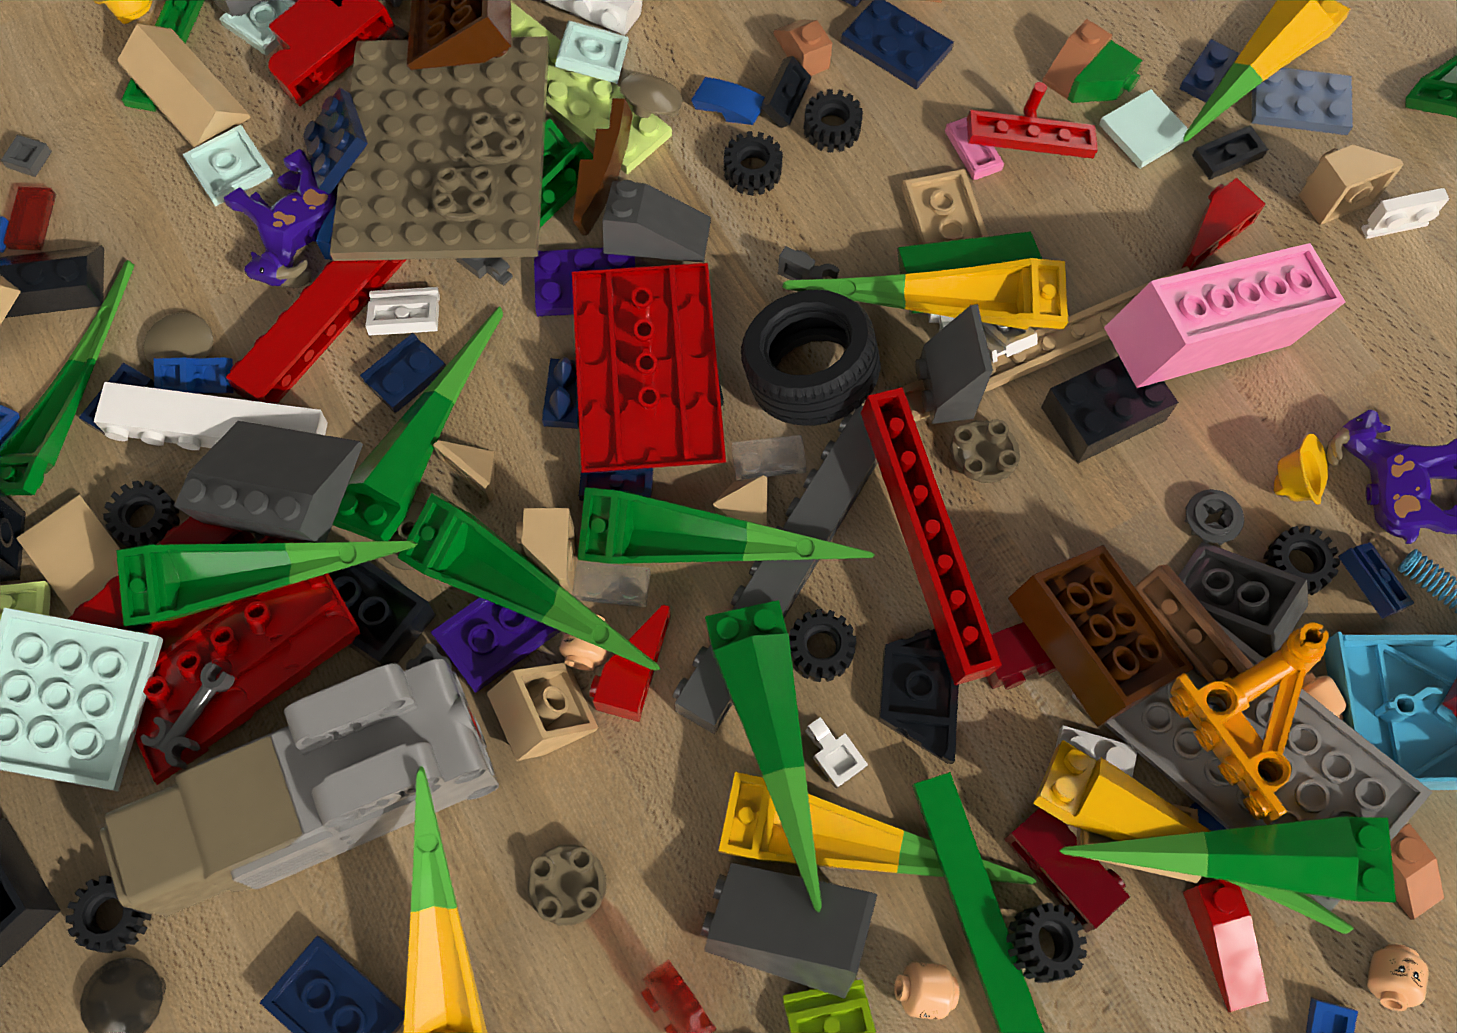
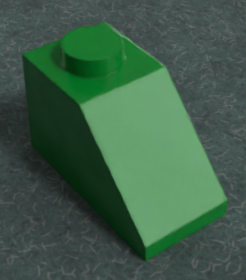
[1067,40,1142,103]

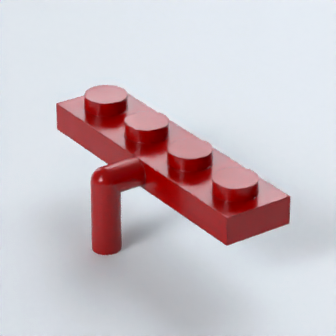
[967,82,1098,159]

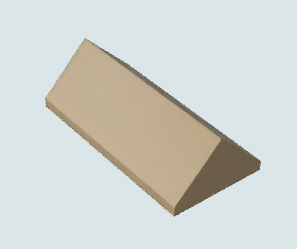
[117,24,250,148]

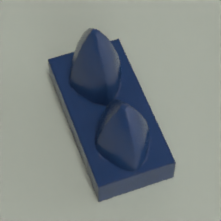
[542,357,579,429]

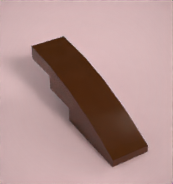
[573,98,633,235]

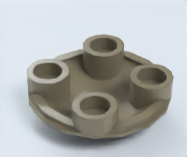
[620,73,683,118]
[464,112,531,165]
[430,166,499,221]
[143,313,213,368]
[950,419,1020,483]
[528,844,606,926]

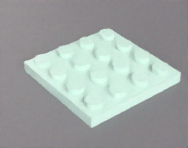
[0,608,163,792]

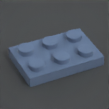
[1252,68,1353,135]

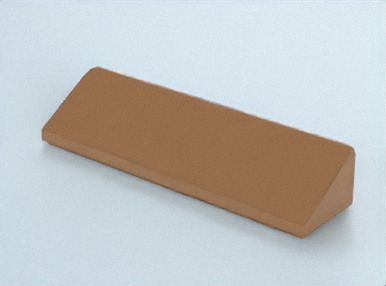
[1134,564,1253,684]

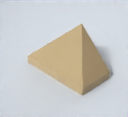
[433,440,495,502]
[713,475,767,526]

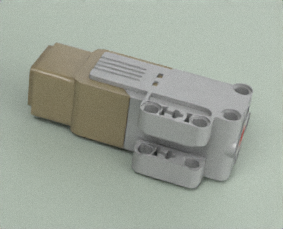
[100,659,499,917]

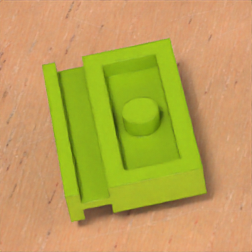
[783,979,876,1033]

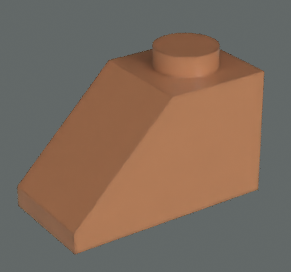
[774,19,832,76]
[1042,19,1113,99]
[1391,823,1444,920]

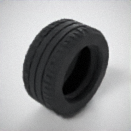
[741,290,881,426]

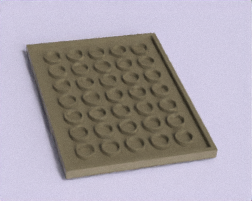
[330,36,549,261]

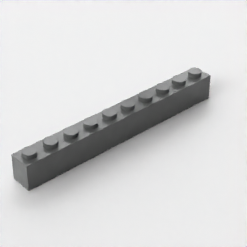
[673,405,878,735]

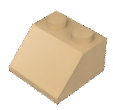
[1299,145,1404,225]
[516,508,576,596]
[487,663,599,761]

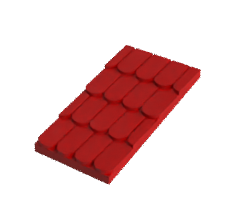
[572,263,726,473]
[134,536,360,785]

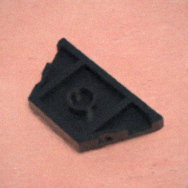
[879,629,959,764]

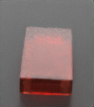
[4,187,56,251]

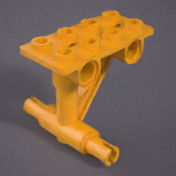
[1170,623,1328,825]

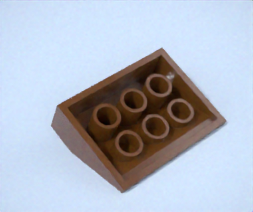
[407,0,511,70]
[1008,545,1194,727]

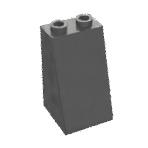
[700,863,878,999]

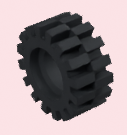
[803,89,863,153]
[724,131,783,196]
[103,481,180,548]
[1263,526,1340,595]
[789,609,856,682]
[66,875,152,953]
[1006,903,1087,983]

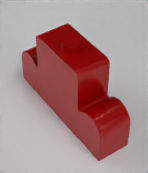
[268,0,396,107]

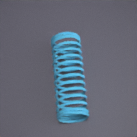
[1397,549,1457,613]

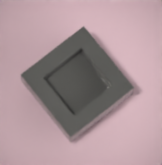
[1,135,52,177]

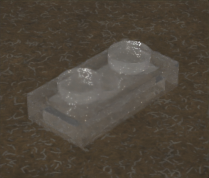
[731,435,807,480]
[572,561,651,607]

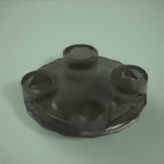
[80,957,166,1033]

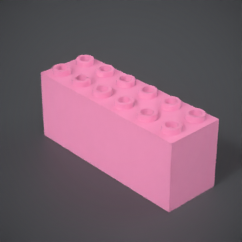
[1104,243,1345,388]

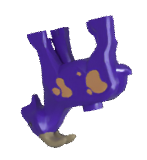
[224,149,338,288]
[1326,410,1457,544]

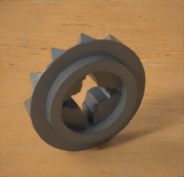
[1185,489,1244,546]

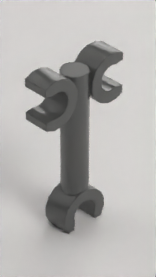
[141,662,235,769]

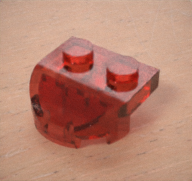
[640,959,717,1033]

